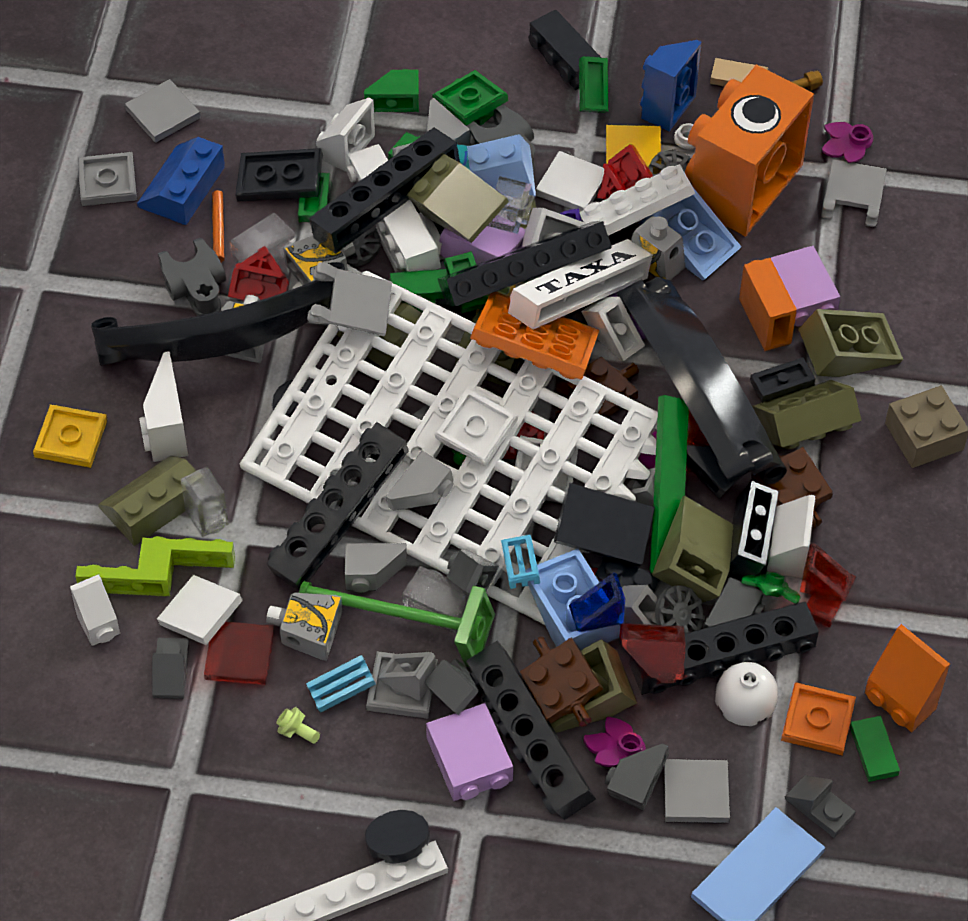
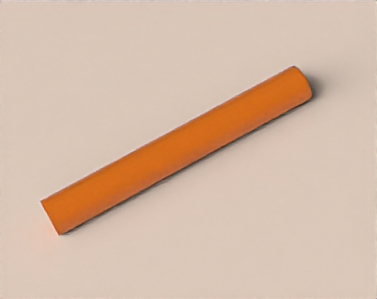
[212,190,224,263]

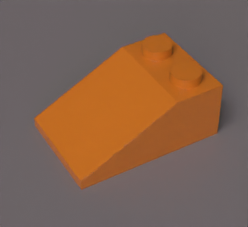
[865,624,950,732]

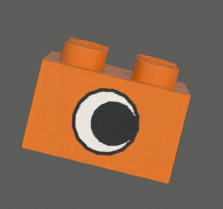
[685,64,814,237]

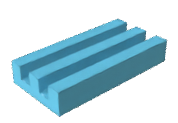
[501,535,540,589]
[306,655,376,713]

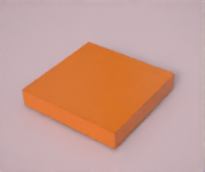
[781,682,856,756]

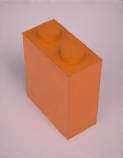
[739,258,797,351]

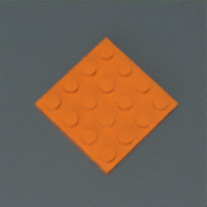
[470,292,599,380]

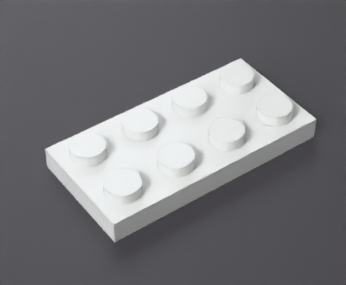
[580,164,695,235]

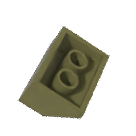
[752,380,862,449]
[98,456,206,546]

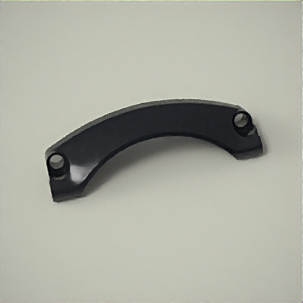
[91,262,345,366]
[616,277,787,484]

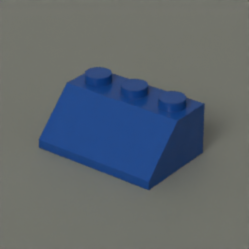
[640,40,702,132]
[137,137,225,225]

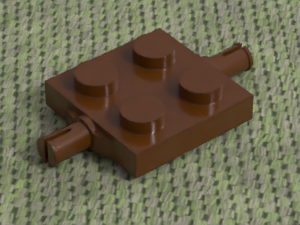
[555,357,639,427]
[751,444,833,528]
[520,636,603,726]

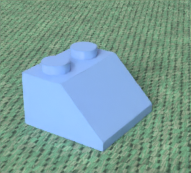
[467,134,536,203]

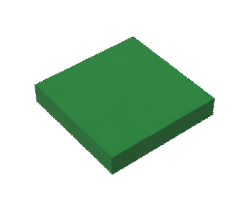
[432,70,509,125]

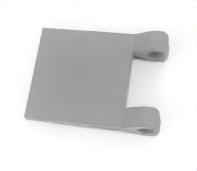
[821,159,887,227]
[307,262,392,336]

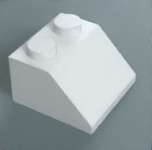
[316,98,375,171]
[766,495,815,578]

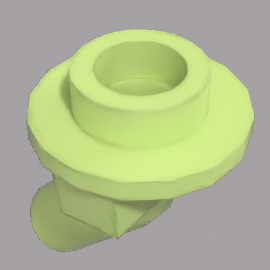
[276,707,320,744]

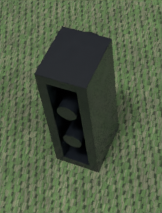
[528,9,602,90]
[729,481,779,578]

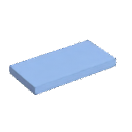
[691,807,825,921]

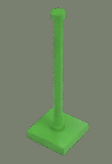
[299,581,495,667]

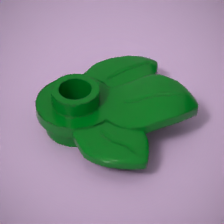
[741,572,801,604]

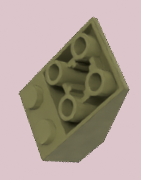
[652,496,733,603]

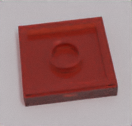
[204,622,274,685]

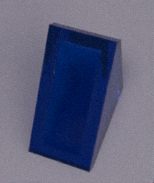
[569,573,626,632]

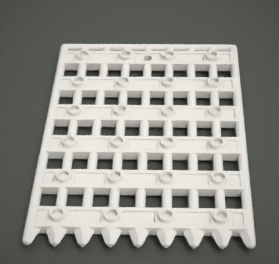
[240,271,658,625]

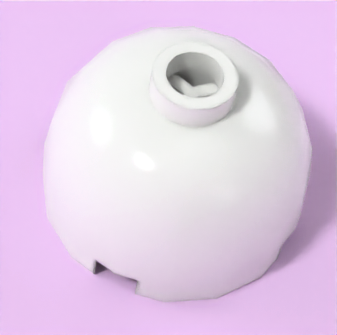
[715,662,778,726]

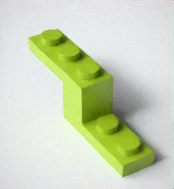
[75,536,235,596]

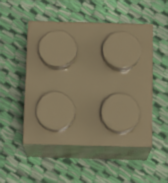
[885,385,968,468]

